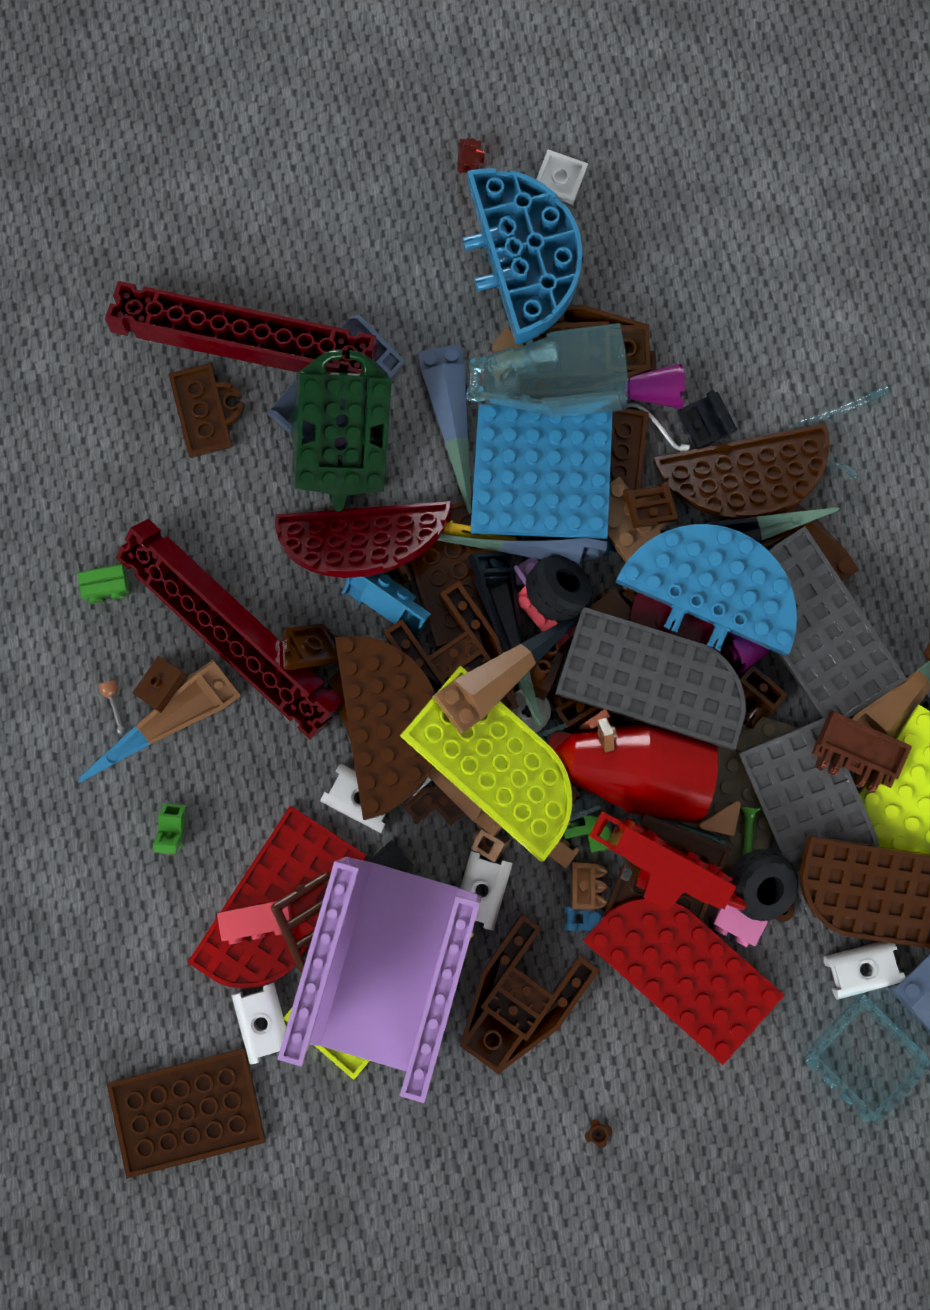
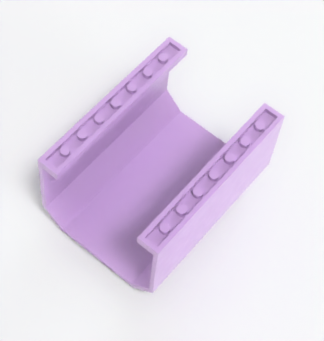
[277,857,482,1103]

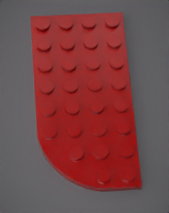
[187,806,367,988]
[583,897,785,1065]

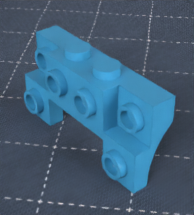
[341,573,431,640]

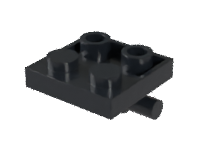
[677,390,738,449]

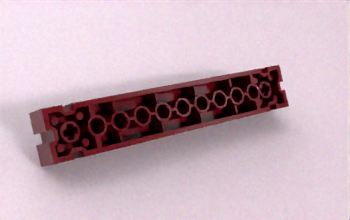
[105,281,377,384]
[115,518,344,740]

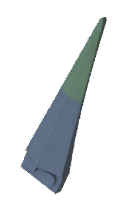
[418,344,472,514]
[438,534,608,566]

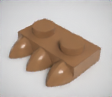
[571,862,608,911]

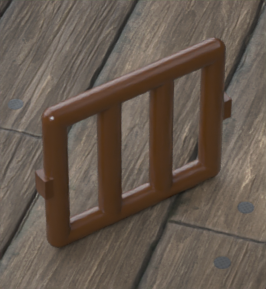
[271,872,330,973]

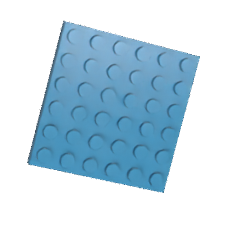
[471,404,613,539]

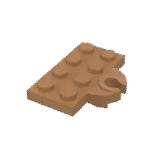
[607,477,666,562]

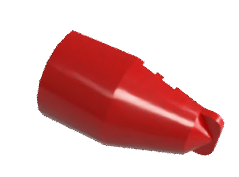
[547,722,718,824]

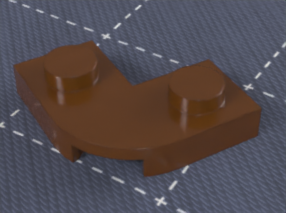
[403,786,464,825]

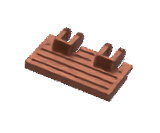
[811,710,912,793]

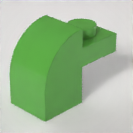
[153,803,187,854]
[563,816,611,853]

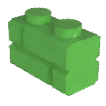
[77,564,131,604]

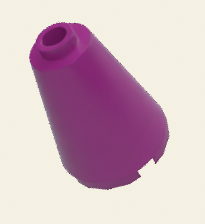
[624,364,685,409]
[721,633,772,675]

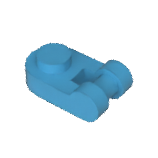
[564,906,604,931]

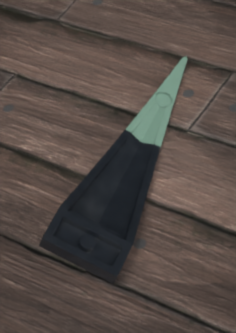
[660,507,840,542]
[468,552,542,727]

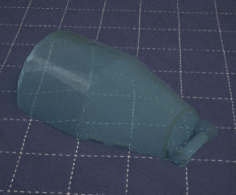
[466,323,628,418]

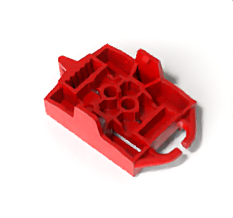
[589,811,746,911]

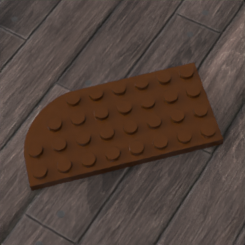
[800,835,930,949]

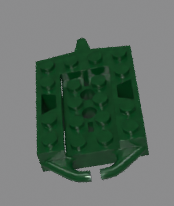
[291,350,392,512]

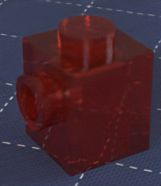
[457,138,485,173]

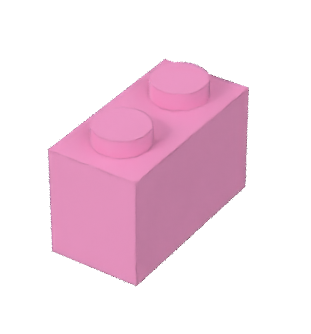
[710,905,768,948]

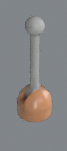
[98,680,126,735]

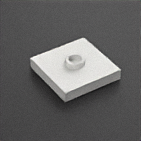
[536,150,588,205]

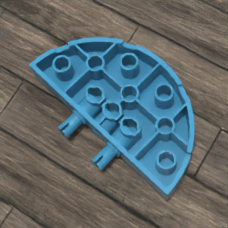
[462,168,582,345]
[615,524,797,656]

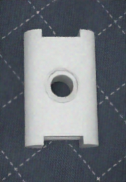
[320,763,386,833]
[460,851,513,931]
[824,941,905,1000]
[231,982,286,1064]

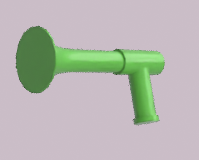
[740,807,762,856]

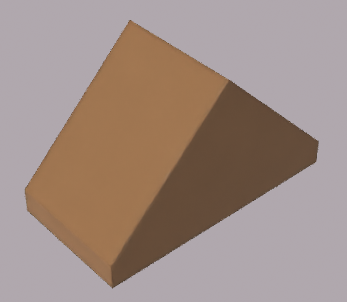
[696,800,741,837]

